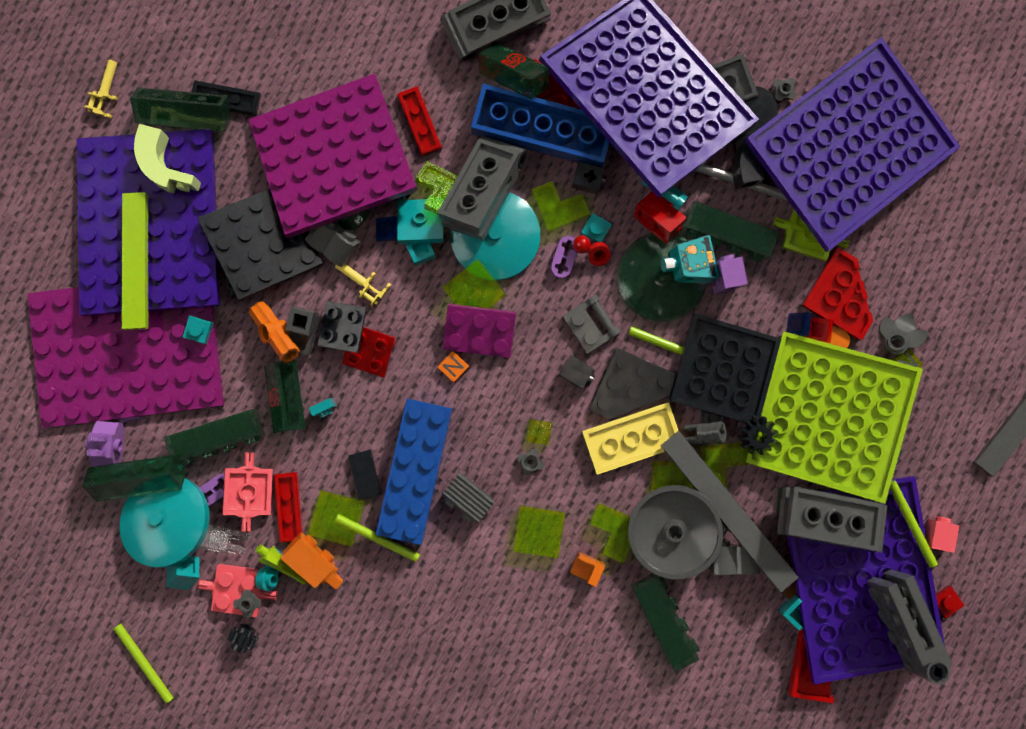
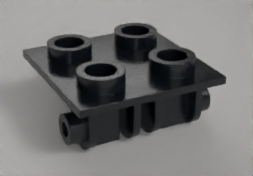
[318,301,367,353]

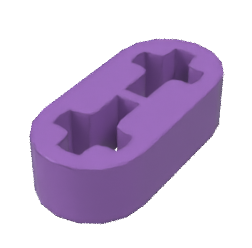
[551,236,577,279]
[200,474,224,507]

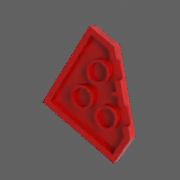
[801,247,874,341]

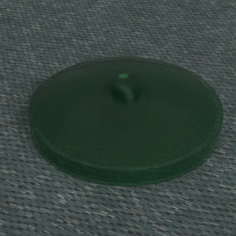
[617,233,707,322]

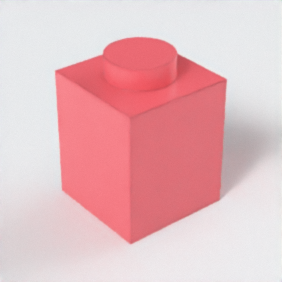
[925,516,959,553]

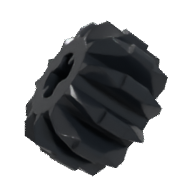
[737,415,778,455]

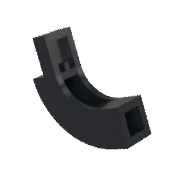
[732,127,765,189]

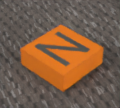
[438,351,469,382]

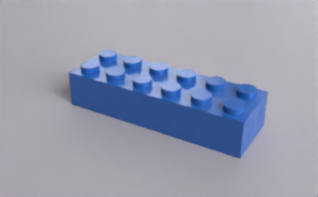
[471,84,609,168]
[376,398,453,545]

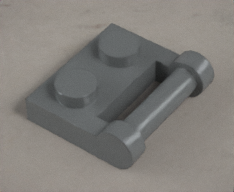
[562,294,621,354]

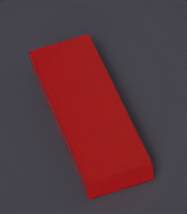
[397,86,443,157]
[274,472,303,543]

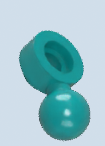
[255,549,281,591]

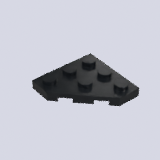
[589,348,676,419]

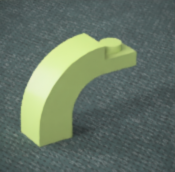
[134,124,201,194]

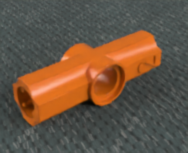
[249,301,300,363]

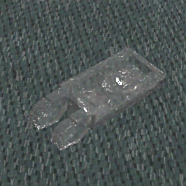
[199,525,250,555]

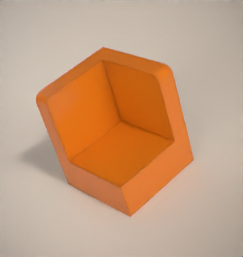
[570,551,605,587]

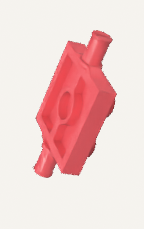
[222,452,273,532]
[198,564,278,617]

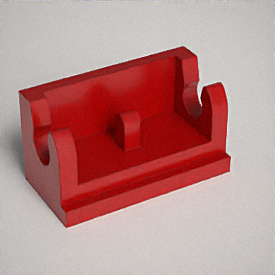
[634,191,687,245]

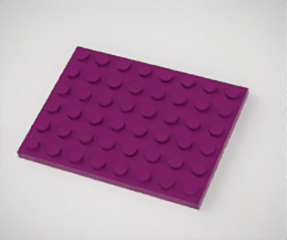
[27,287,224,428]

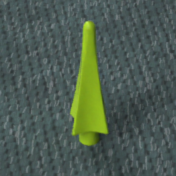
[255,544,307,585]

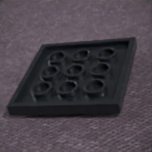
[197,189,323,301]
[669,313,781,423]

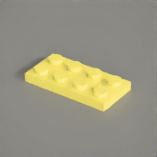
[582,402,679,475]

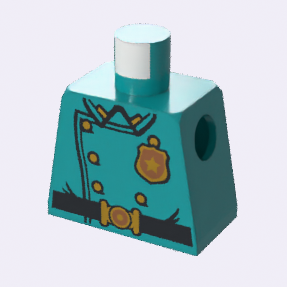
[661,235,719,284]

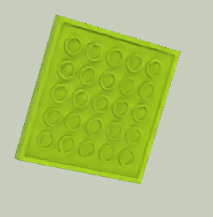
[745,331,923,504]

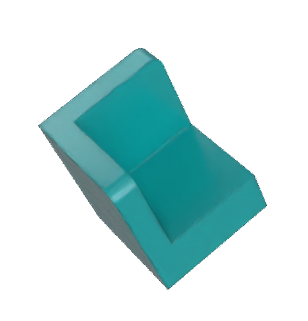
[166,556,199,590]
[778,595,803,631]

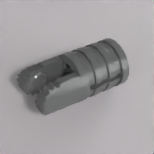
[684,421,726,445]

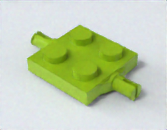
[773,210,850,262]

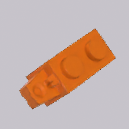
[280,532,343,589]

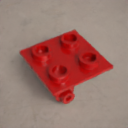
[342,327,397,378]

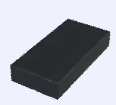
[348,450,382,500]

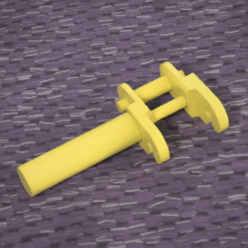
[84,60,118,119]
[335,264,391,306]

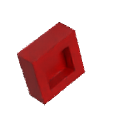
[806,317,833,343]
[936,585,965,619]

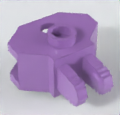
[85,421,125,469]

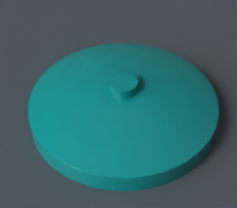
[450,193,540,281]
[119,474,209,568]

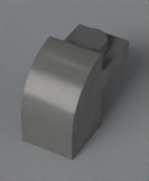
[286,306,319,355]

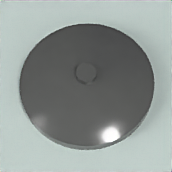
[628,485,723,579]

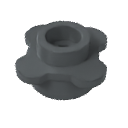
[773,78,797,101]
[518,449,544,475]
[233,590,262,618]

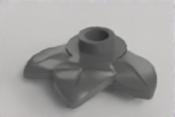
[880,313,928,355]

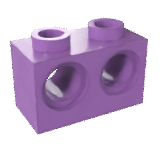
[712,255,748,294]

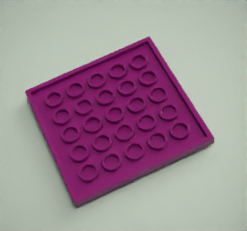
[249,73,418,238]

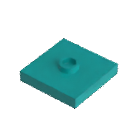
[397,199,444,244]

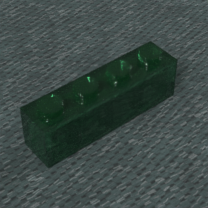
[130,87,231,132]
[682,201,779,262]
[164,409,265,466]
[82,455,186,502]
[631,573,700,672]

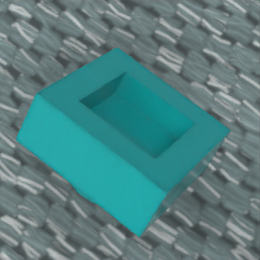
[581,213,612,242]
[406,243,436,266]
[183,315,214,344]
[309,398,337,418]

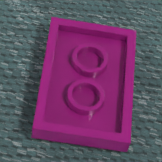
[443,303,516,358]

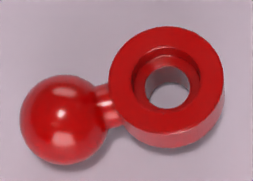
[572,235,611,266]

